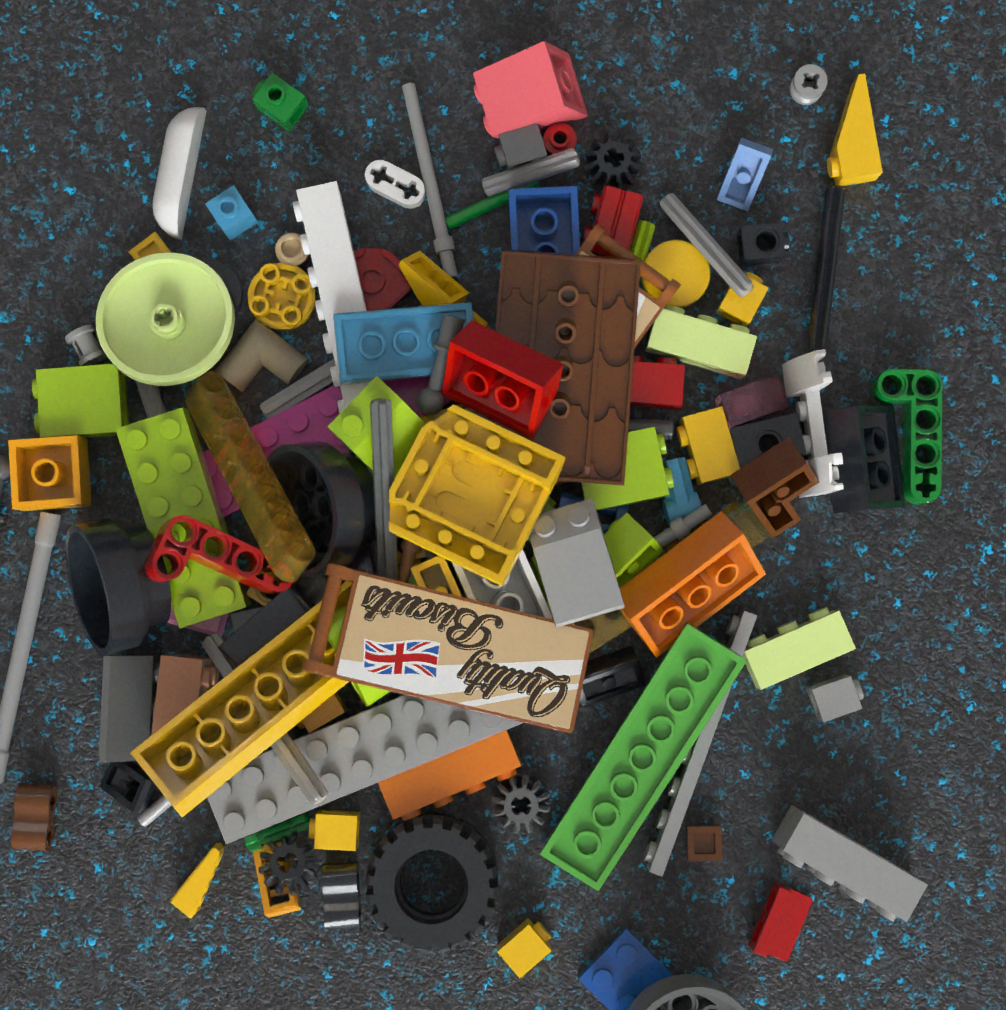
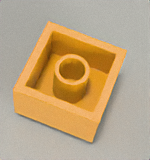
[8,435,92,511]

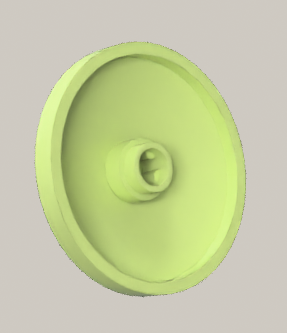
[96,253,235,386]

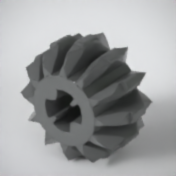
[492,774,550,834]

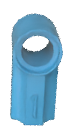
[662,457,701,527]

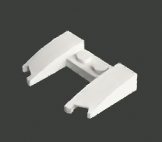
[782,349,843,498]

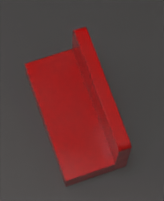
[748,882,813,962]

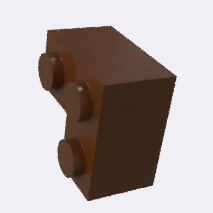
[730,437,819,538]

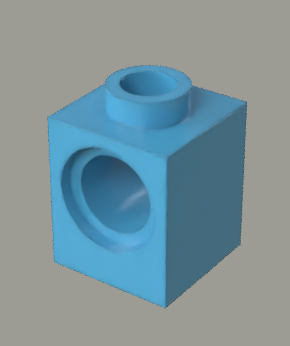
[205,185,258,241]

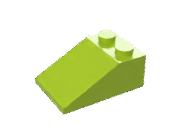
[328,376,426,480]

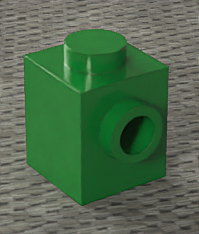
[252,73,309,132]

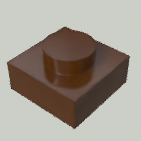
[686,824,722,861]

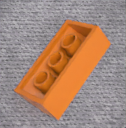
[620,511,766,658]

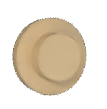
[275,233,309,266]

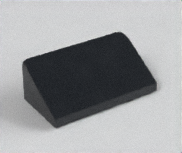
[580,646,646,707]

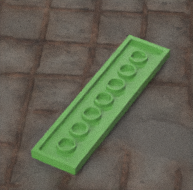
[540,622,747,892]

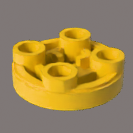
[642,240,710,308]
[248,263,316,331]

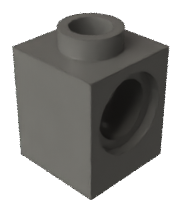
[494,123,547,170]

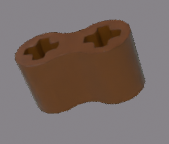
[11,783,57,851]

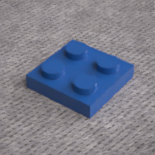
[578,927,674,1010]

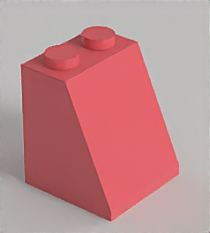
[473,41,588,139]

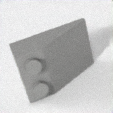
[529,498,625,627]

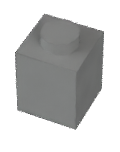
[806,674,864,722]

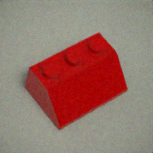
[442,320,564,439]

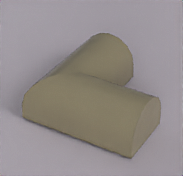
[215,319,310,393]

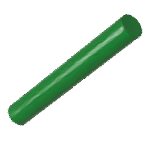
[445,181,540,230]

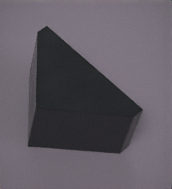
[99,761,157,813]

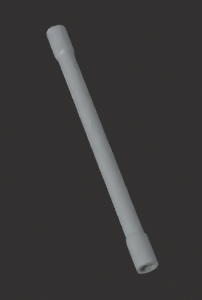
[0,512,61,784]

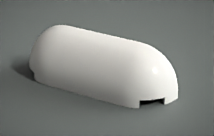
[152,107,206,240]

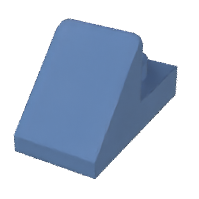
[717,138,773,212]

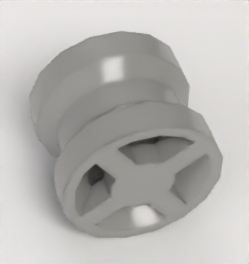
[789,64,827,105]

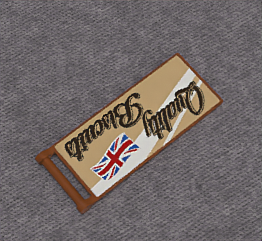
[302,564,593,733]

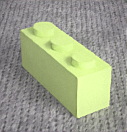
[645,305,757,379]
[743,607,856,690]

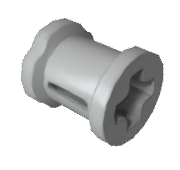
[65,324,107,366]

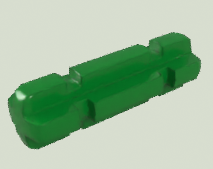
[244,812,310,852]

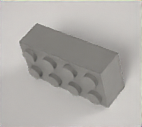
[772,804,928,922]

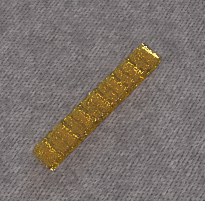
[185,371,315,582]

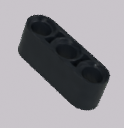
[217,581,315,668]

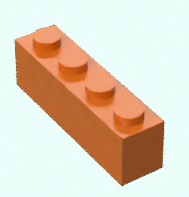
[378,730,521,821]

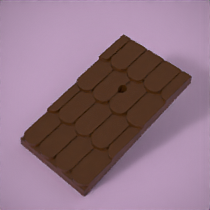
[488,249,641,486]

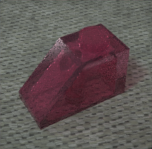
[714,376,790,429]

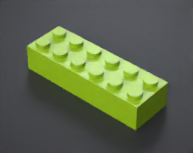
[115,408,252,629]

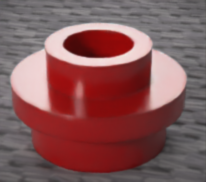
[543,123,577,155]

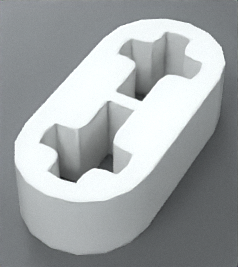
[365,160,426,209]

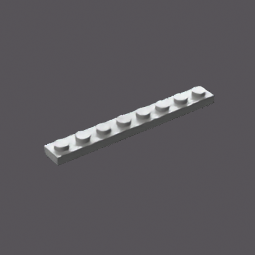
[644,610,757,877]

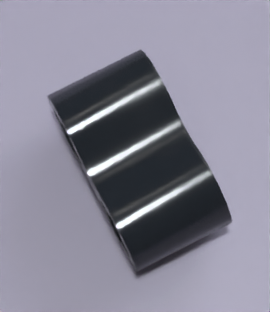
[322,862,361,930]

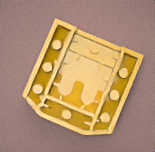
[389,404,565,586]

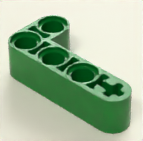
[870,369,943,505]

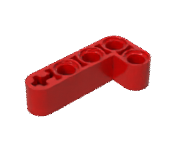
[144,515,295,594]

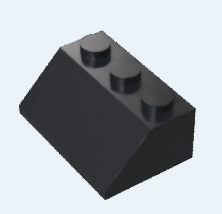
[822,406,905,513]

